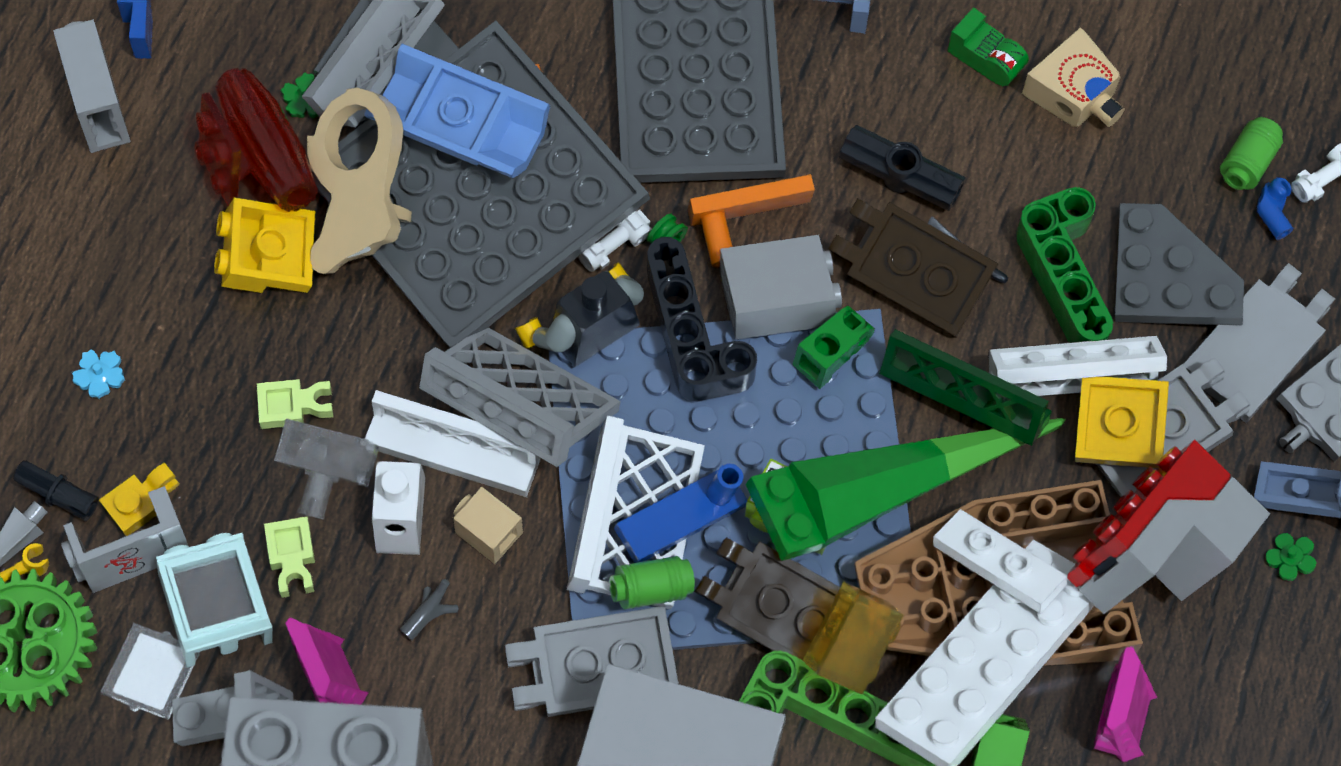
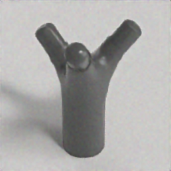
[399,579,459,641]

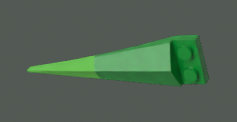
[745,418,1066,561]

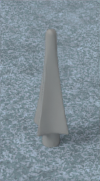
[0,501,48,567]

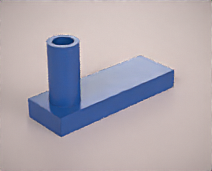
[614,464,747,563]

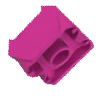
[286,617,368,705]
[1094,646,1157,762]

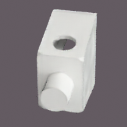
[372,461,425,555]

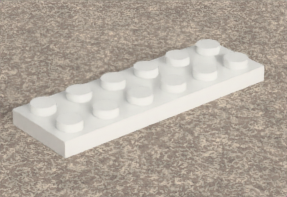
[876,540,1095,766]

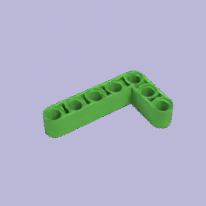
[739,650,936,766]

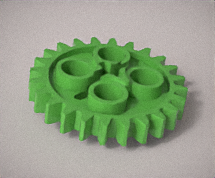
[0,569,97,712]

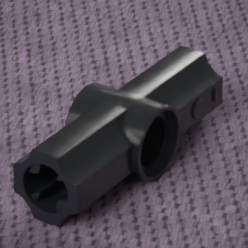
[839,125,966,211]

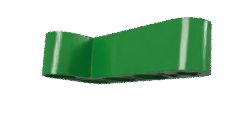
[1016,187,1113,343]

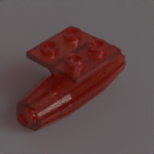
[194,68,318,212]

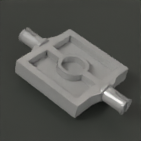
[1277,344,1341,462]

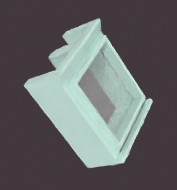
[156,533,273,667]

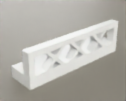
[989,336,1167,396]
[364,390,540,498]

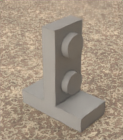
[172,670,293,746]

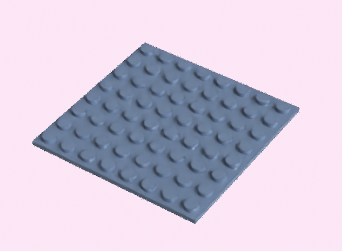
[549,309,911,650]

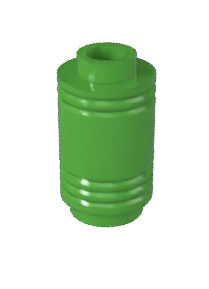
[1220,117,1283,190]
[609,556,695,610]

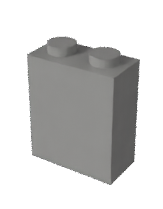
[53,19,131,153]
[720,235,842,340]

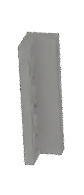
[302,0,445,127]

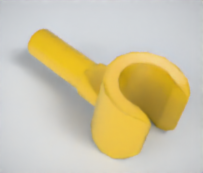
[0,543,49,582]

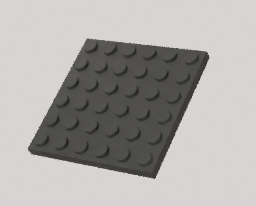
[302,20,650,349]

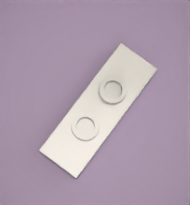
[933,509,1068,613]

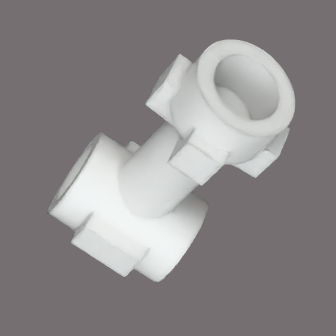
[1291,143,1341,203]
[578,210,652,272]

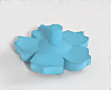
[72,350,125,399]

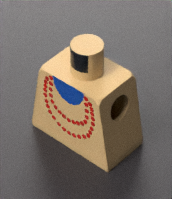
[1022,28,1125,127]

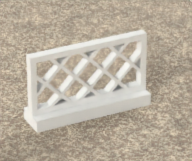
[567,415,705,610]

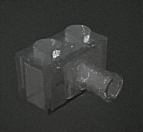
[274,419,379,520]

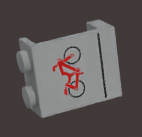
[61,486,188,593]

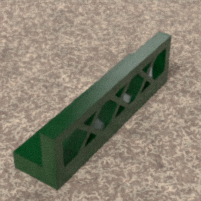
[879,329,1052,446]

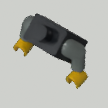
[515,262,644,367]

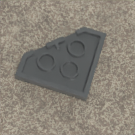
[1115,203,1244,325]

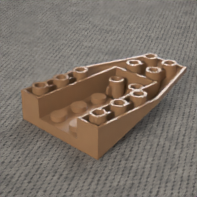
[854,480,1143,666]

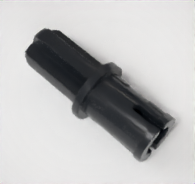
[13,460,99,522]

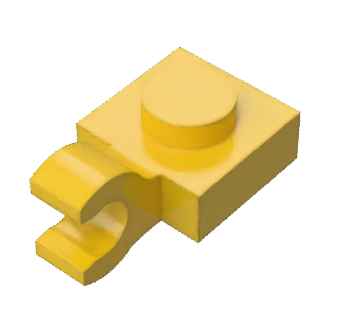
[99,463,180,536]

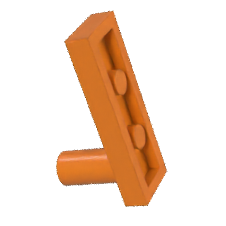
[687,174,815,267]

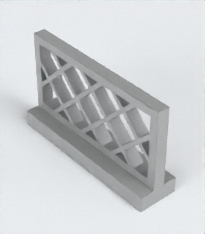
[419,328,621,467]

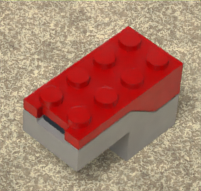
[1067,439,1270,614]

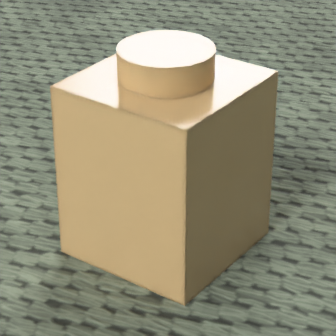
[453,487,523,564]

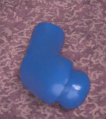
[1257,177,1294,240]

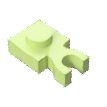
[257,379,333,429]
[264,517,315,598]

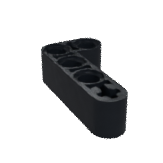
[647,237,757,401]

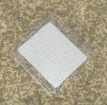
[101,623,201,720]

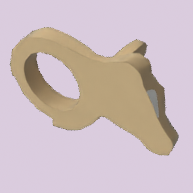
[307,88,412,274]

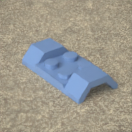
[364,44,550,178]

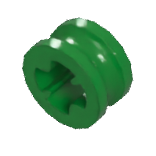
[647,213,688,244]

